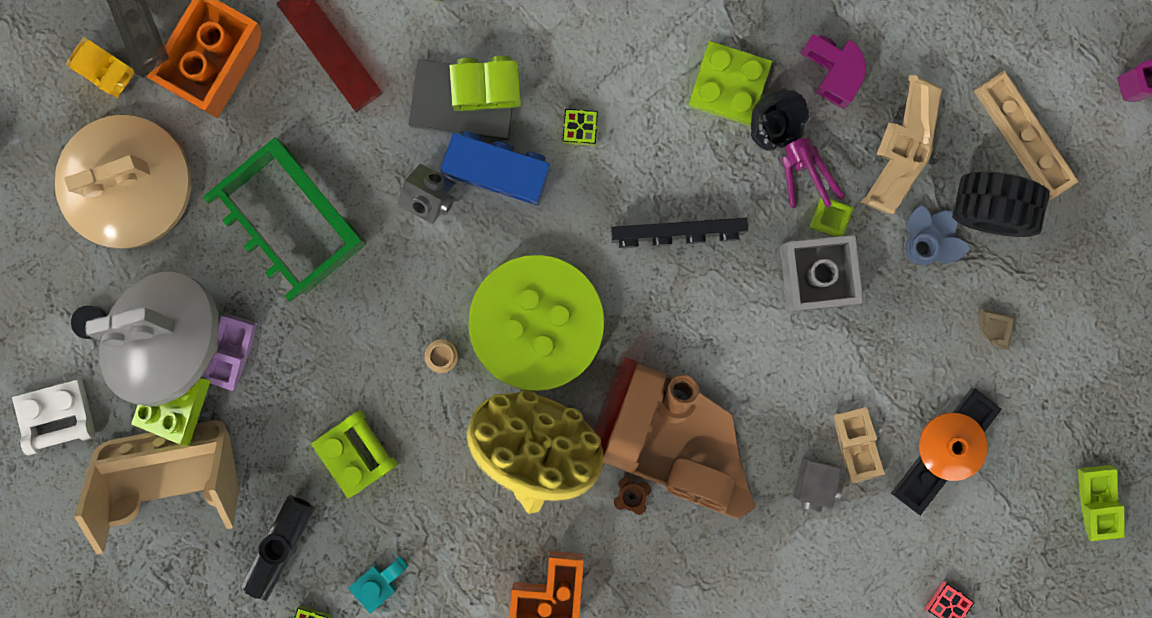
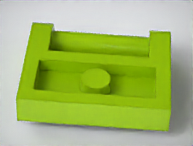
[311,409,399,499]

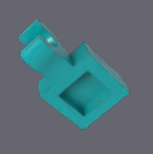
[348,556,409,614]

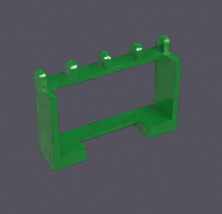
[203,137,367,302]

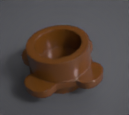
[614,477,651,515]

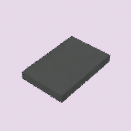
[409,59,513,140]

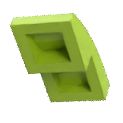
[1078,465,1125,541]

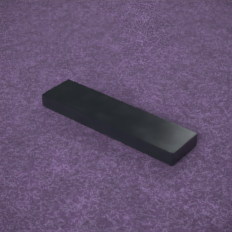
[891,388,1002,516]

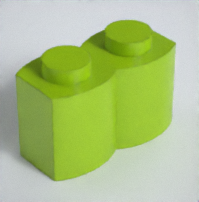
[450,56,521,111]

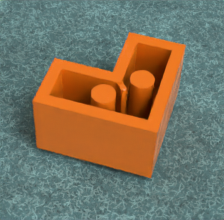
[509,551,584,618]

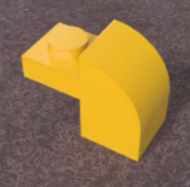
[65,37,136,98]

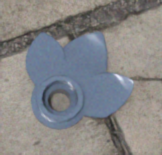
[905,205,970,265]

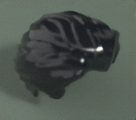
[751,88,810,151]

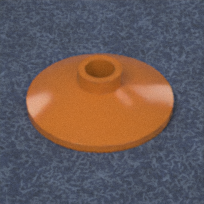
[919,413,988,481]

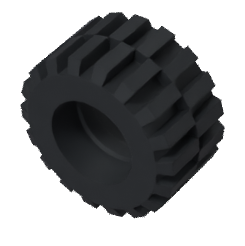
[952,172,1050,237]

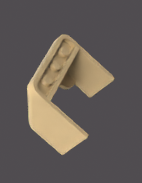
[74,420,239,554]

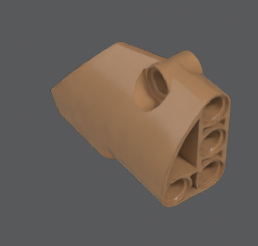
[603,362,756,519]

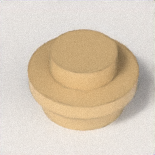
[425,339,459,373]

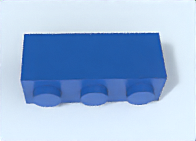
[440,131,551,206]

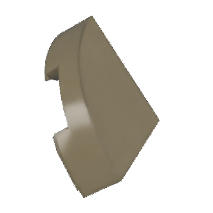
[978,309,1015,350]

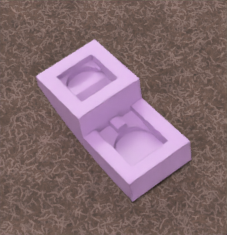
[202,313,257,391]

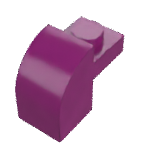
[800,34,866,110]

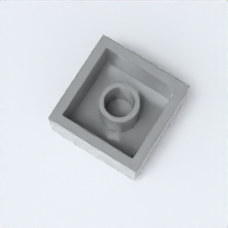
[780,235,863,312]

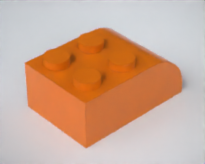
[147,0,261,119]

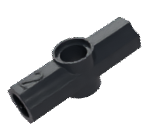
[240,495,316,601]

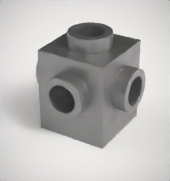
[397,163,455,224]

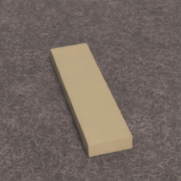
[974,70,1079,201]

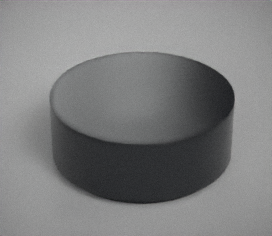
[71,305,107,339]

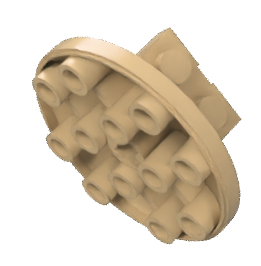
[55,115,191,249]

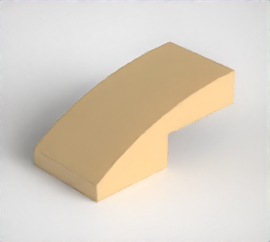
[833,407,885,484]

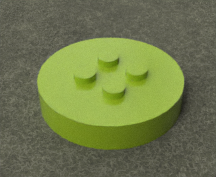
[468,255,604,391]

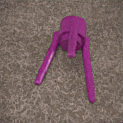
[781,137,844,208]

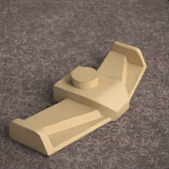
[860,75,942,215]

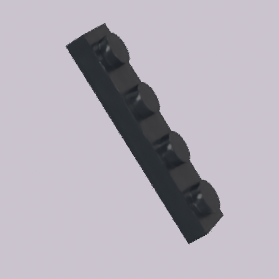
[611,217,748,249]

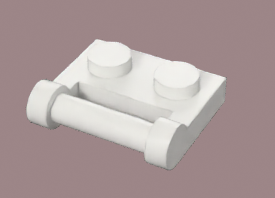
[12,380,95,455]

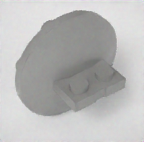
[86,272,219,406]

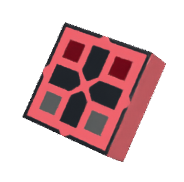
[925,581,975,618]

